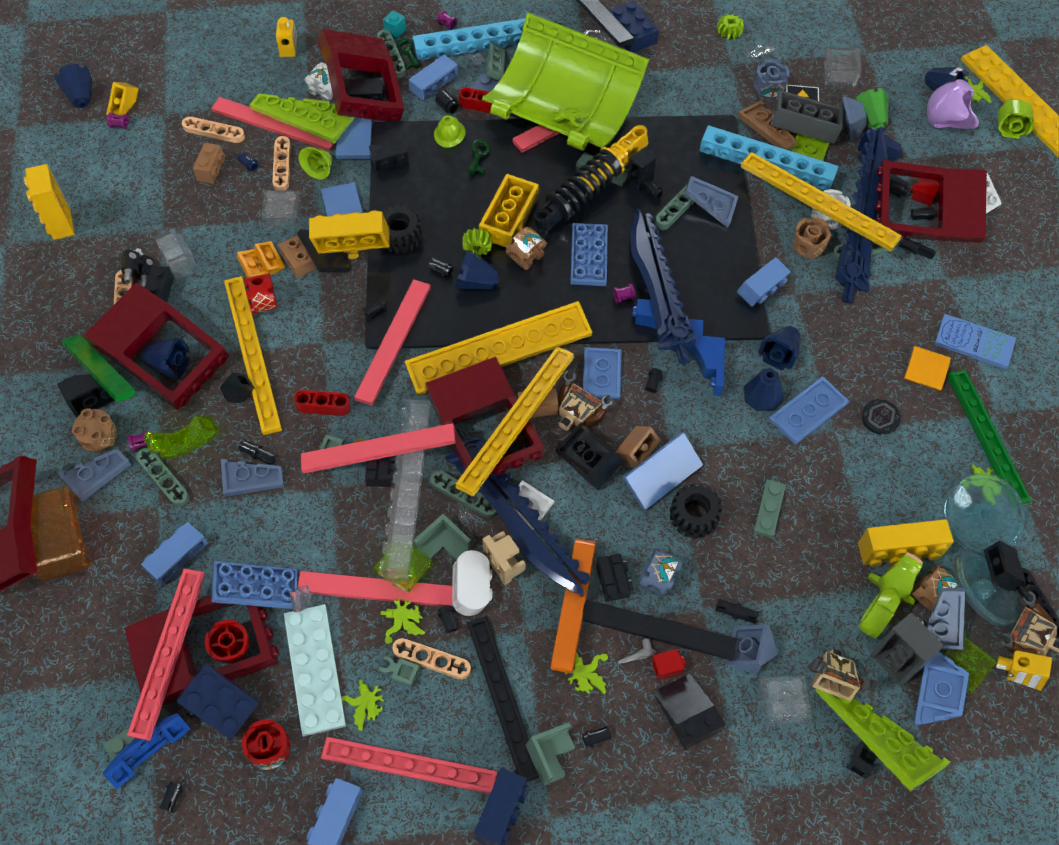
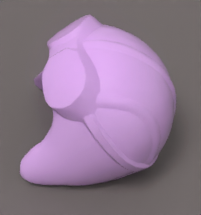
[927,79,979,129]

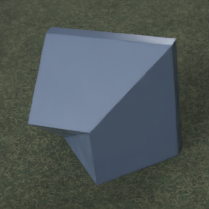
[842,97,867,143]
[725,624,778,674]

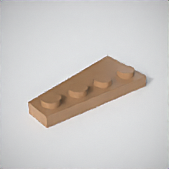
[737,100,798,151]

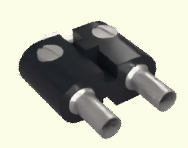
[121,248,153,288]

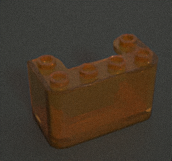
[31,485,92,582]

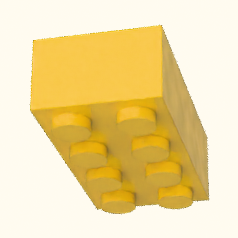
[24,164,75,240]
[479,174,539,248]
[309,211,390,254]
[858,519,954,567]

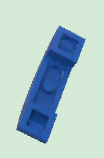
[103,713,190,789]

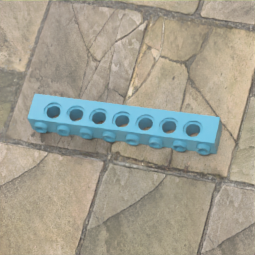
[413,18,526,60]
[700,125,839,190]

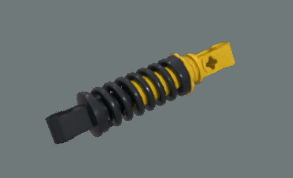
[534,125,648,232]

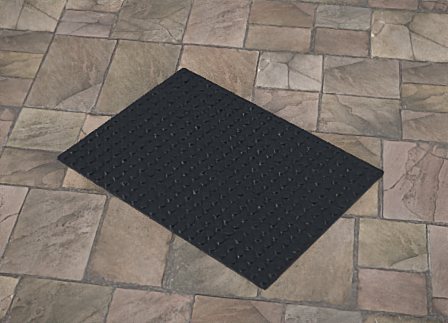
[365,115,769,349]

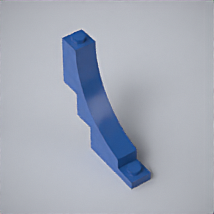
[632,299,725,396]

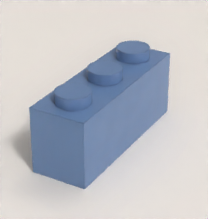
[408,55,458,100]
[737,257,791,307]
[141,522,208,586]
[306,778,363,845]

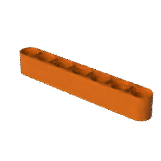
[551,539,596,674]

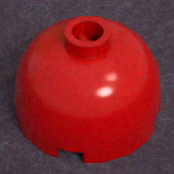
[205,620,250,664]

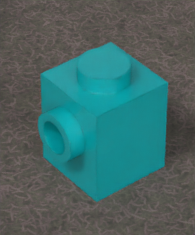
[383,10,406,39]

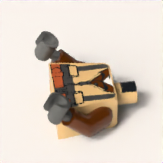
[558,371,615,431]
[997,592,1059,656]
[808,650,878,701]

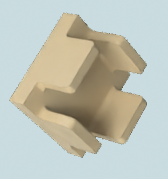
[482,531,526,585]

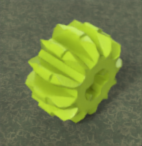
[717,14,744,40]
[462,227,492,257]

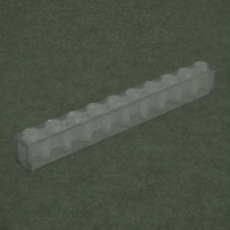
[380,399,431,582]

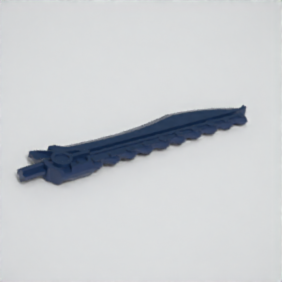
[835,127,888,304]
[630,208,696,366]
[445,429,590,597]

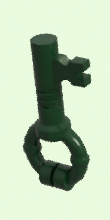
[396,37,420,70]
[468,138,490,175]

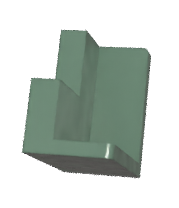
[413,514,472,562]
[526,722,575,786]

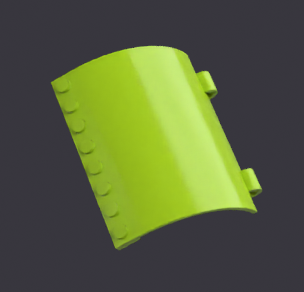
[482,13,650,151]

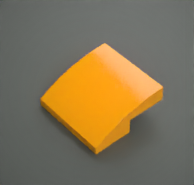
[237,241,285,277]
[904,346,951,391]

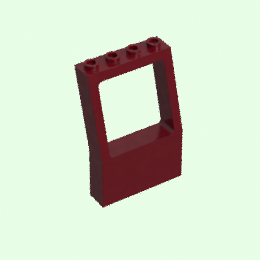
[317,29,404,121]
[875,160,987,243]
[84,282,229,410]
[425,356,545,481]
[0,456,38,592]
[124,595,280,706]

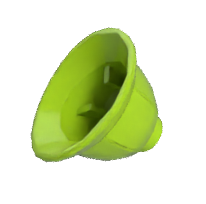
[434,115,466,148]
[299,147,332,180]

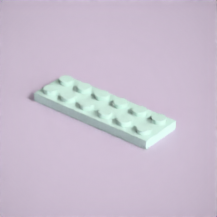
[284,604,346,737]

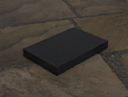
[297,230,351,272]

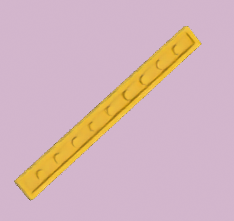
[741,152,902,252]
[224,276,282,436]
[456,347,574,497]

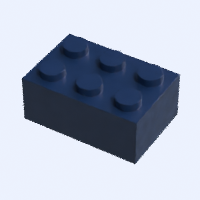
[608,0,659,53]
[177,662,259,740]
[474,768,529,845]

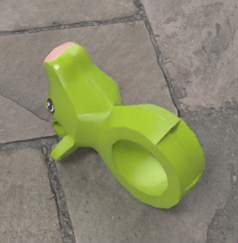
[857,552,923,640]

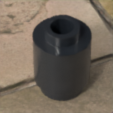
[435,90,459,114]
[889,175,911,198]

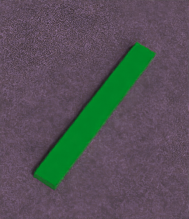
[61,334,136,402]
[947,370,1032,507]

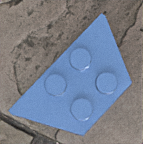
[914,652,969,725]

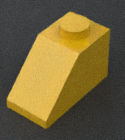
[106,82,139,115]

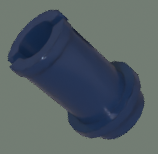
[237,152,259,171]

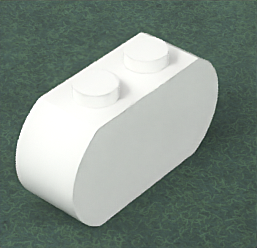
[452,550,493,616]

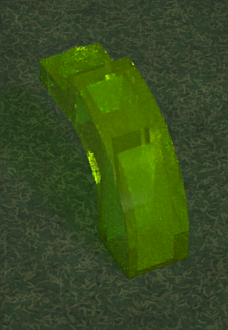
[143,415,219,459]

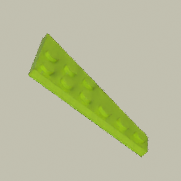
[250,94,355,144]
[815,689,951,792]

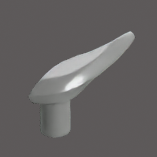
[618,639,657,664]

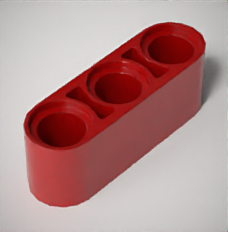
[459,87,492,113]
[294,390,351,416]

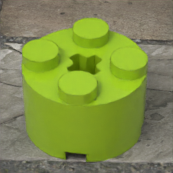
[997,99,1034,139]

